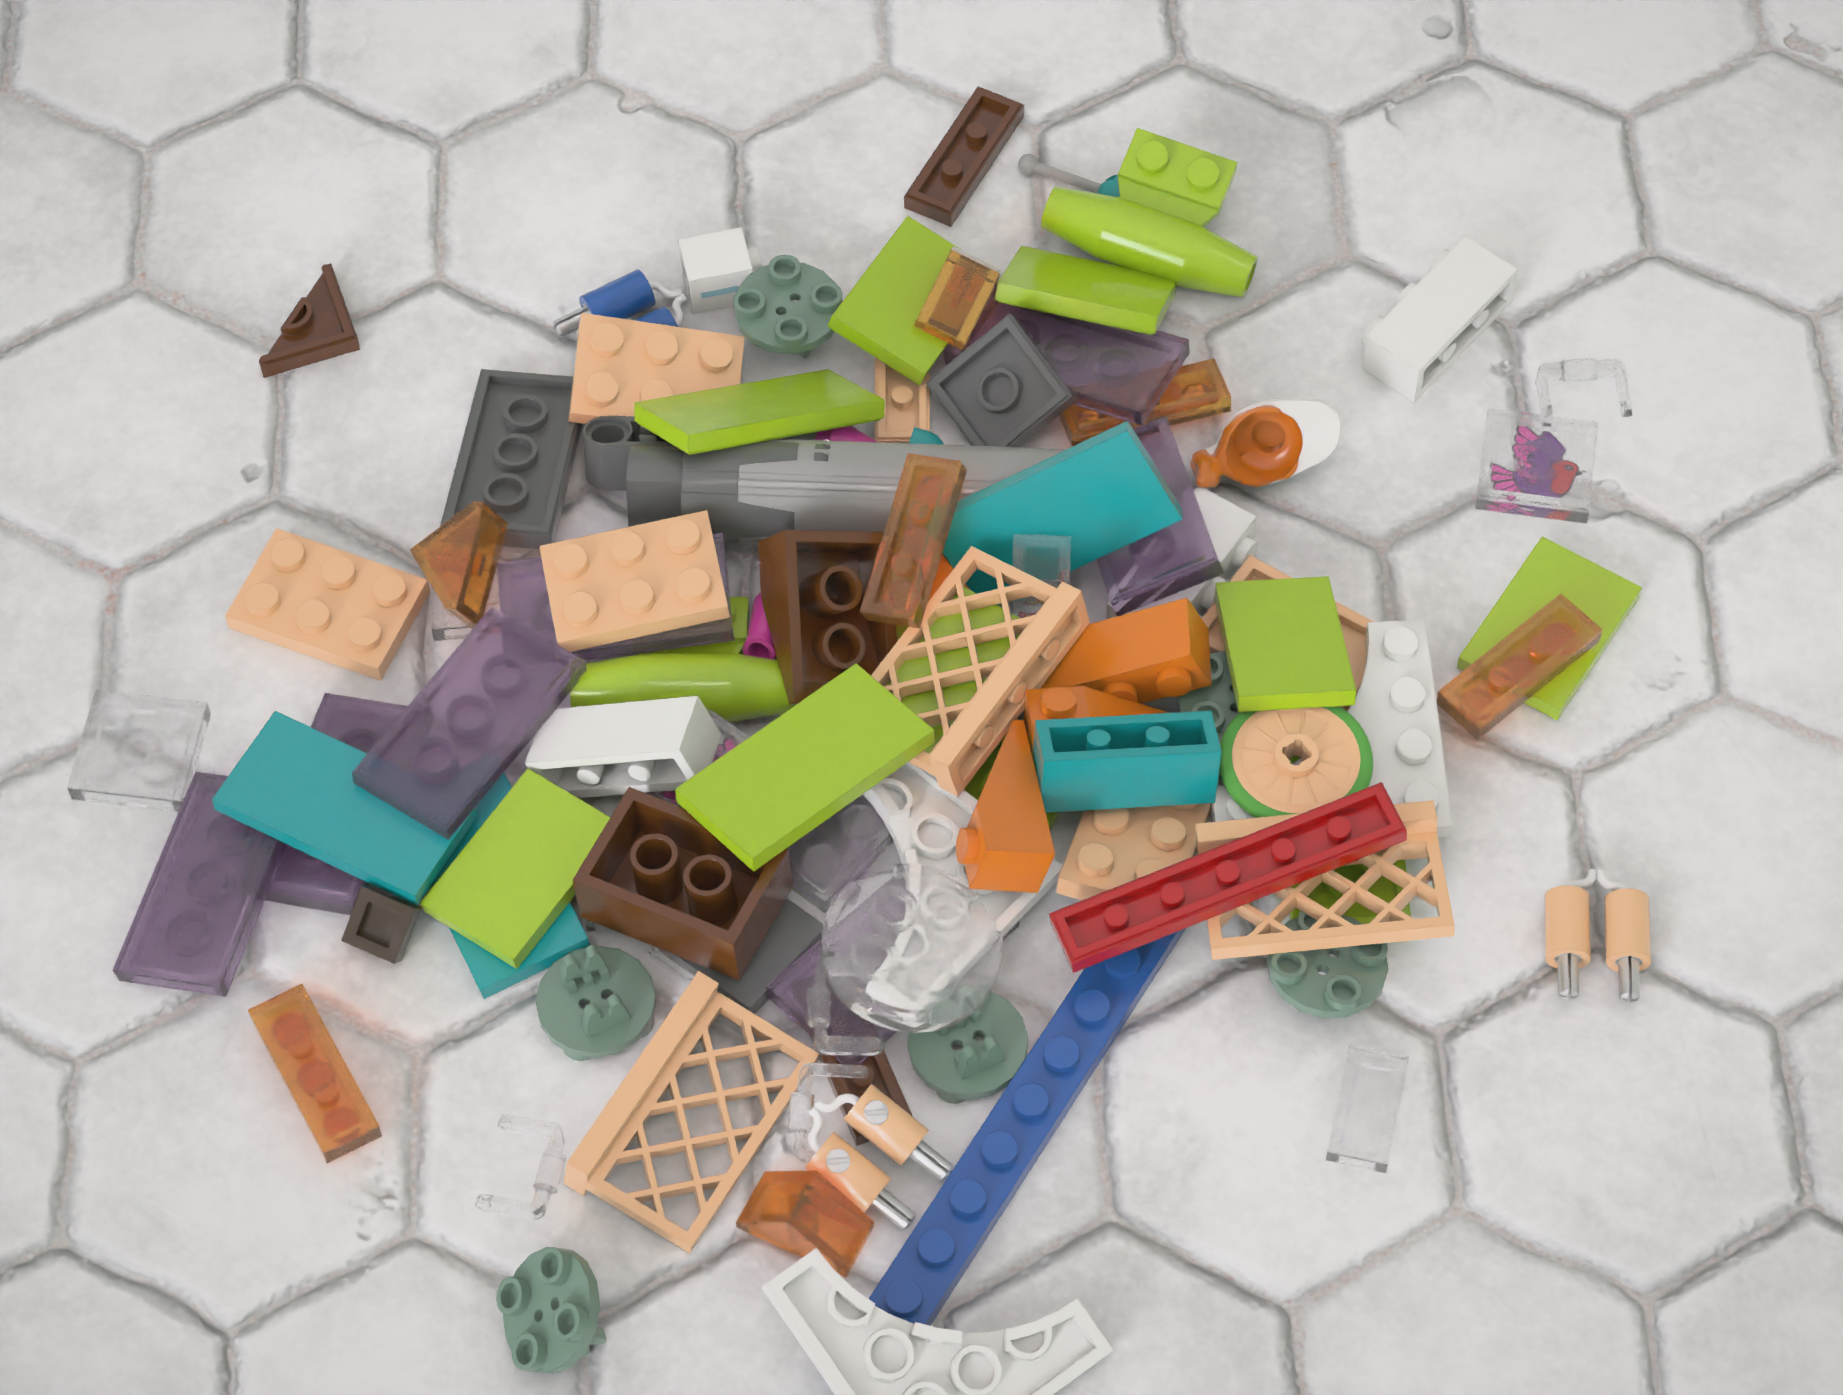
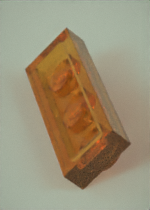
[1059,358,1231,447]
[860,453,967,629]
[1436,593,1602,740]
[248,984,382,1163]

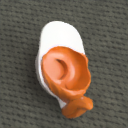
[1190,398,1341,489]

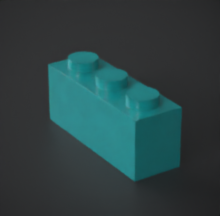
[1032,711,1222,813]

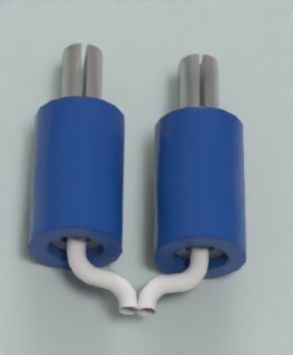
[553,269,686,338]

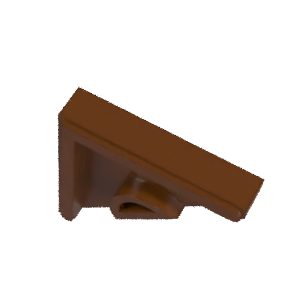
[259,263,360,378]

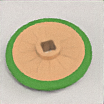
[1219,706,1373,818]

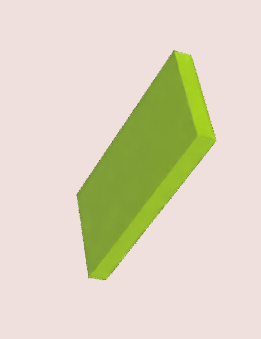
[634,369,885,455]
[675,664,935,872]

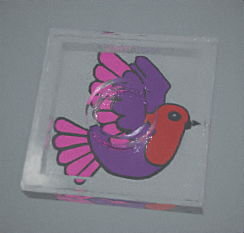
[1475,408,1598,524]

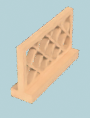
[871,546,1090,797]
[1195,800,1454,960]
[563,971,819,1254]

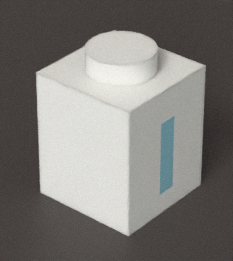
[678,227,761,314]

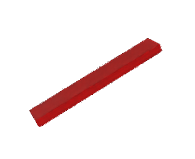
[1049,782,1407,973]

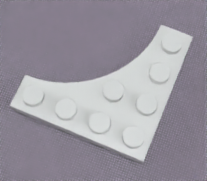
[1211,619,1454,838]
[863,762,1063,1031]
[761,1248,1114,1395]

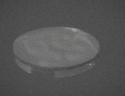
[820,864,1003,1033]

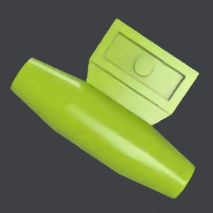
[1041,128,1258,298]
[570,597,795,722]

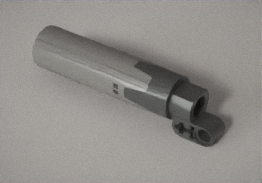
[583,416,1066,552]

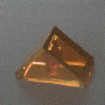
[914,246,1001,350]
[410,501,508,629]
[736,1170,874,1277]

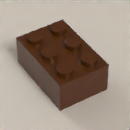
[573,787,794,981]

